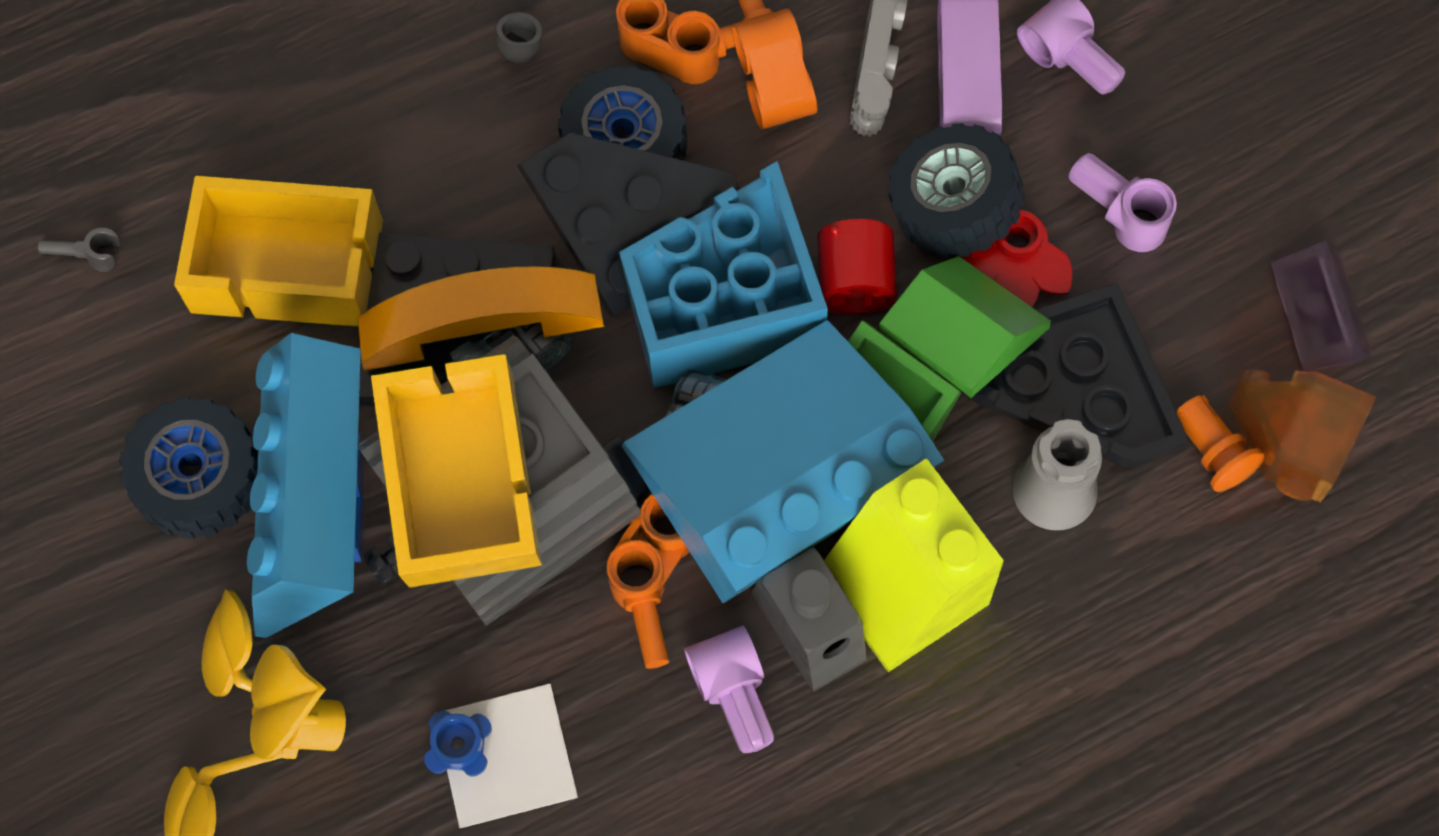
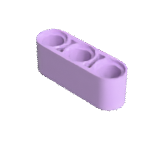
[937,0,1002,136]

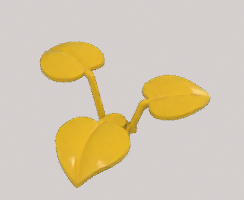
[164,589,346,836]

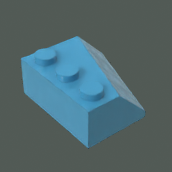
[619,161,827,388]

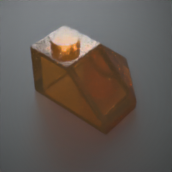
[1229,370,1376,503]

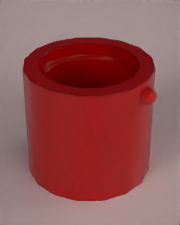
[817,219,897,316]

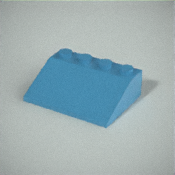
[622,320,944,603]
[247,333,361,638]

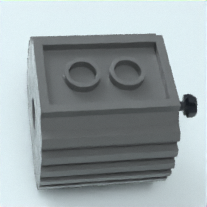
[358,335,641,626]

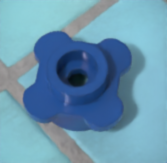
[424,711,492,777]

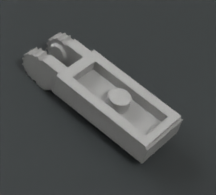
[849,0,907,137]

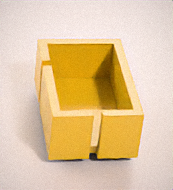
[174,176,383,327]
[371,354,542,588]

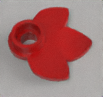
[958,210,1072,308]

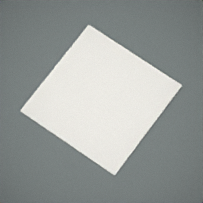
[434,684,578,828]

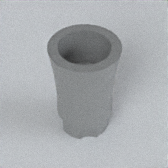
[1012,419,1102,530]

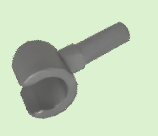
[38,228,120,272]

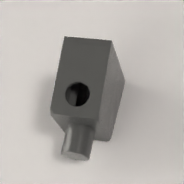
[752,548,867,692]

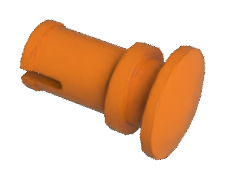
[1176,395,1265,492]

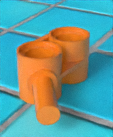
[616,0,742,84]
[732,0,817,130]
[607,494,689,669]

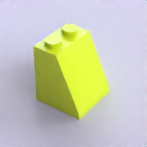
[824,458,1004,672]

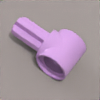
[1017,0,1125,94]
[1068,153,1177,252]
[684,625,775,754]

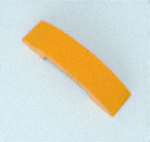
[358,267,604,371]

